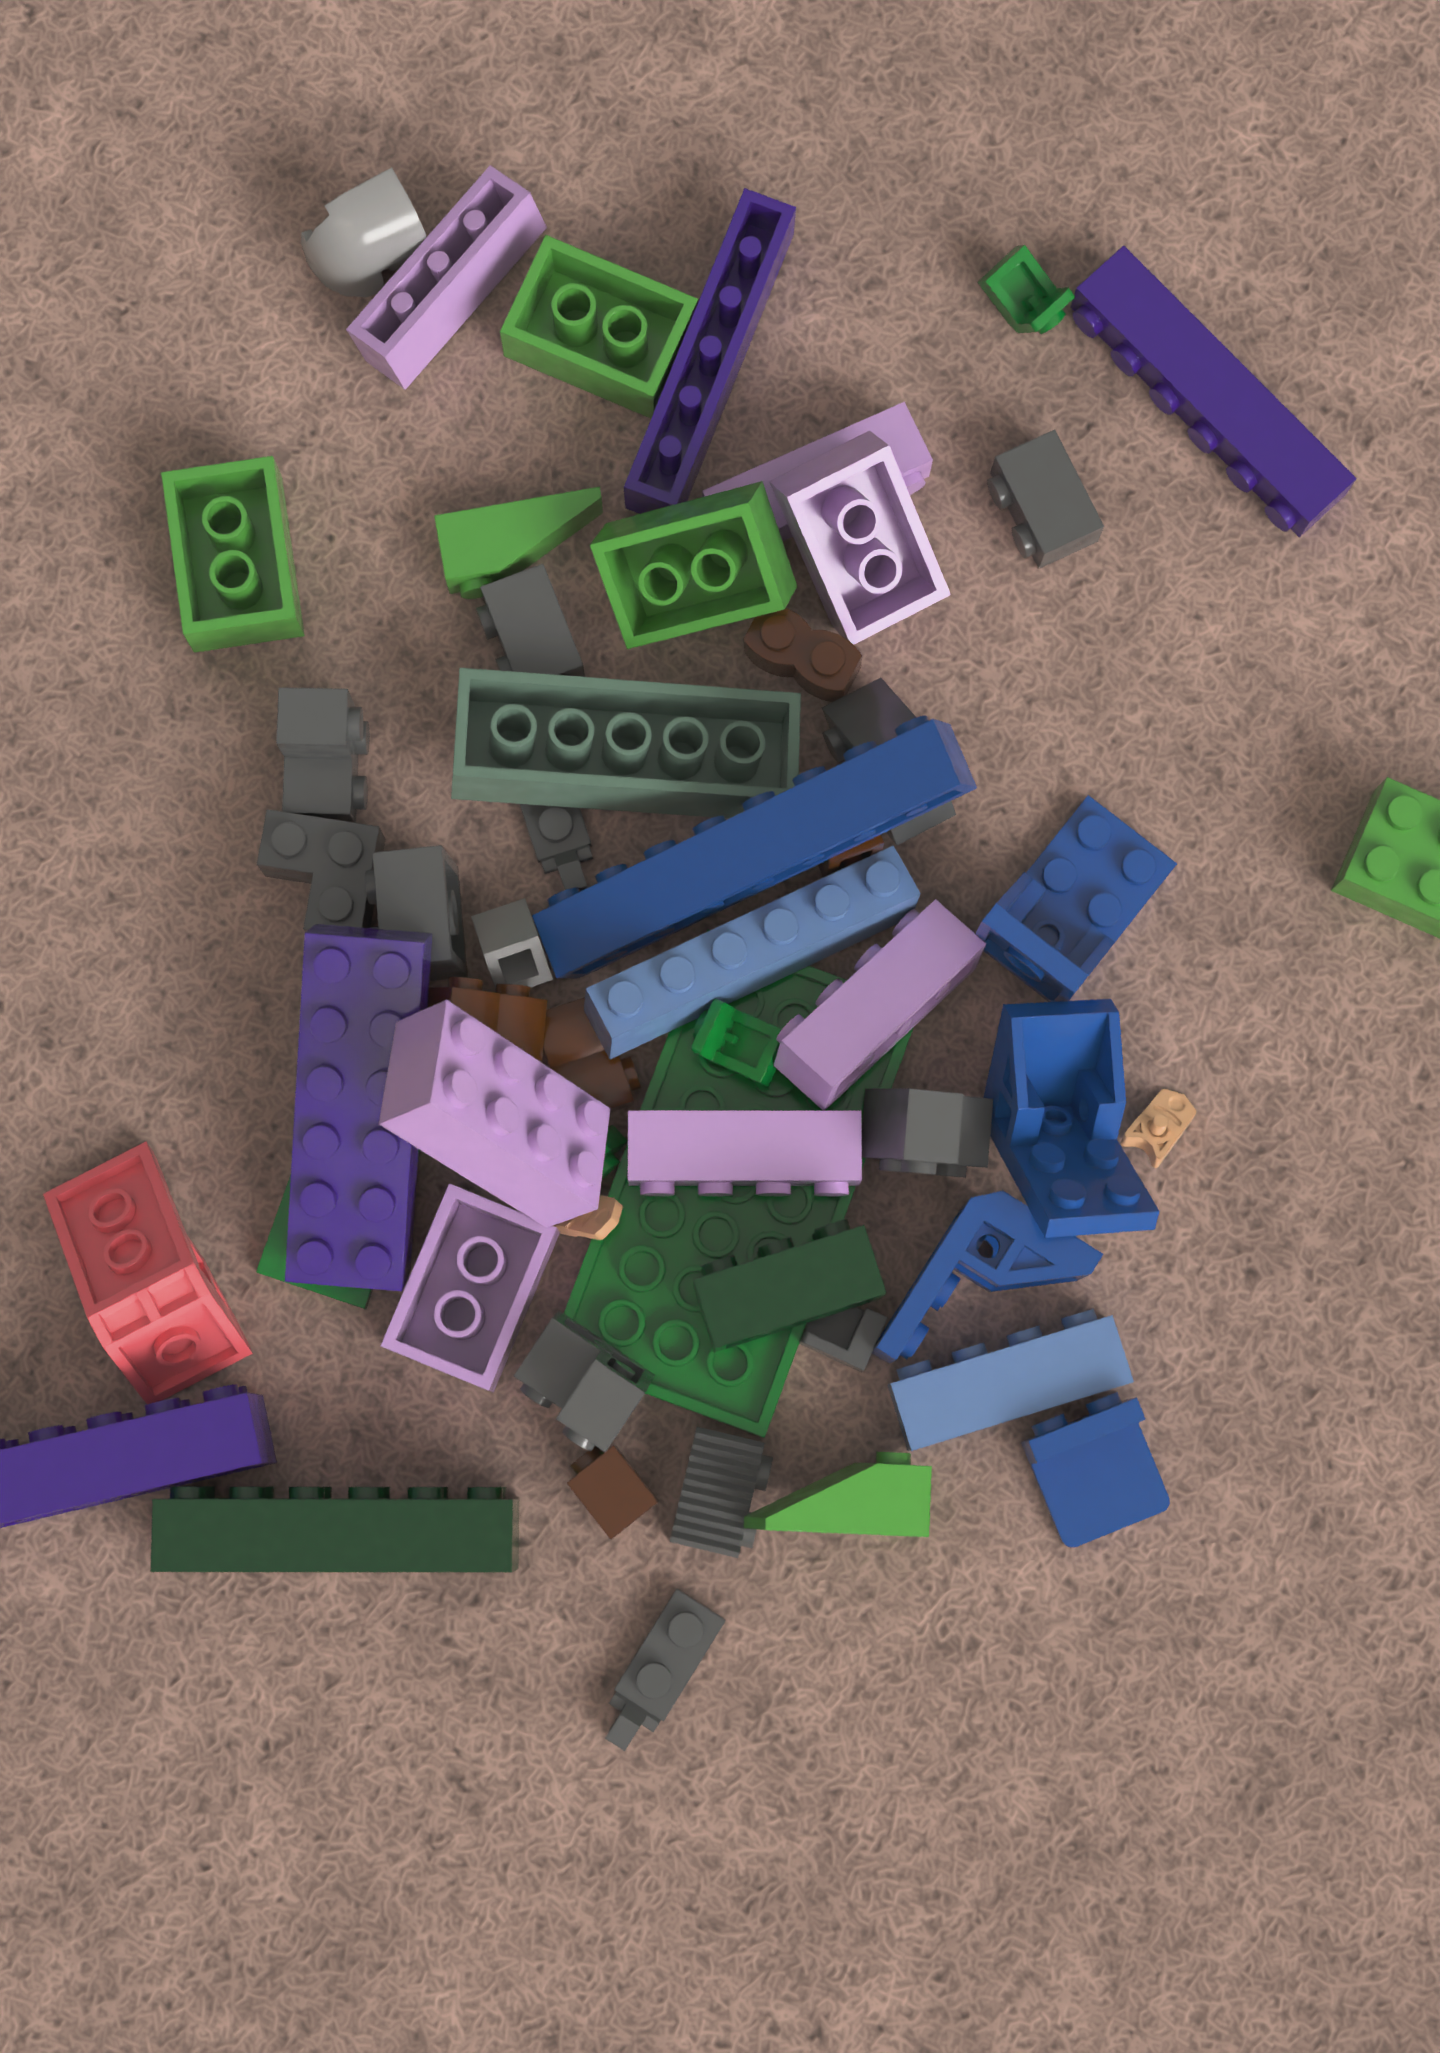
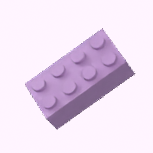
[379,1000,610,1228]

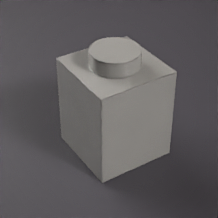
[471,898,553,989]

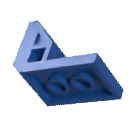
[975,795,1177,1002]
[983,999,1160,1238]
[872,1191,1103,1364]

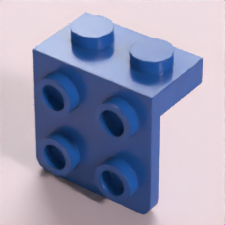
[1021,1392,1170,1548]

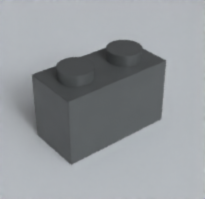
[987,430,1104,569]
[476,564,585,677]

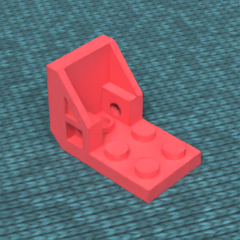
[43,1142,253,1404]

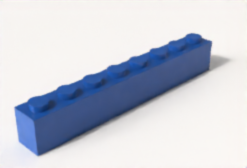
[532,716,977,979]

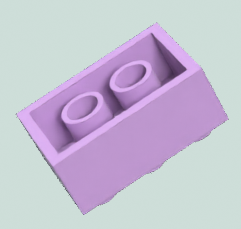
[769,430,951,644]
[381,1183,560,1393]

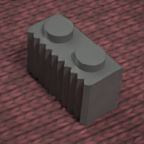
[670,1427,773,1558]

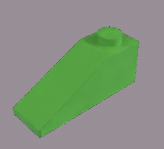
[434,487,603,599]
[744,1452,932,1537]

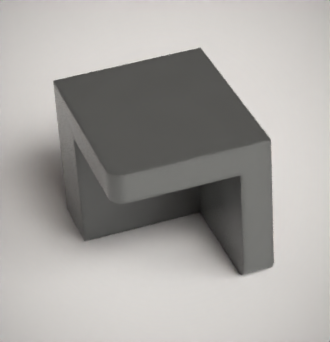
[799,1307,888,1372]

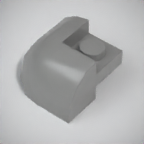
[301,167,427,297]

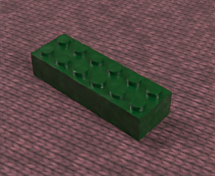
[150,1486,519,1573]

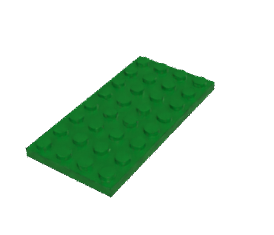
[564,929,914,1438]

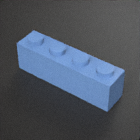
[887,1309,1134,1451]

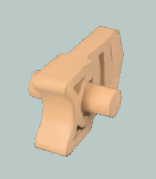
[1120,1089,1196,1168]
[553,1195,623,1240]

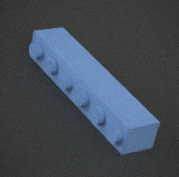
[584,845,921,1059]

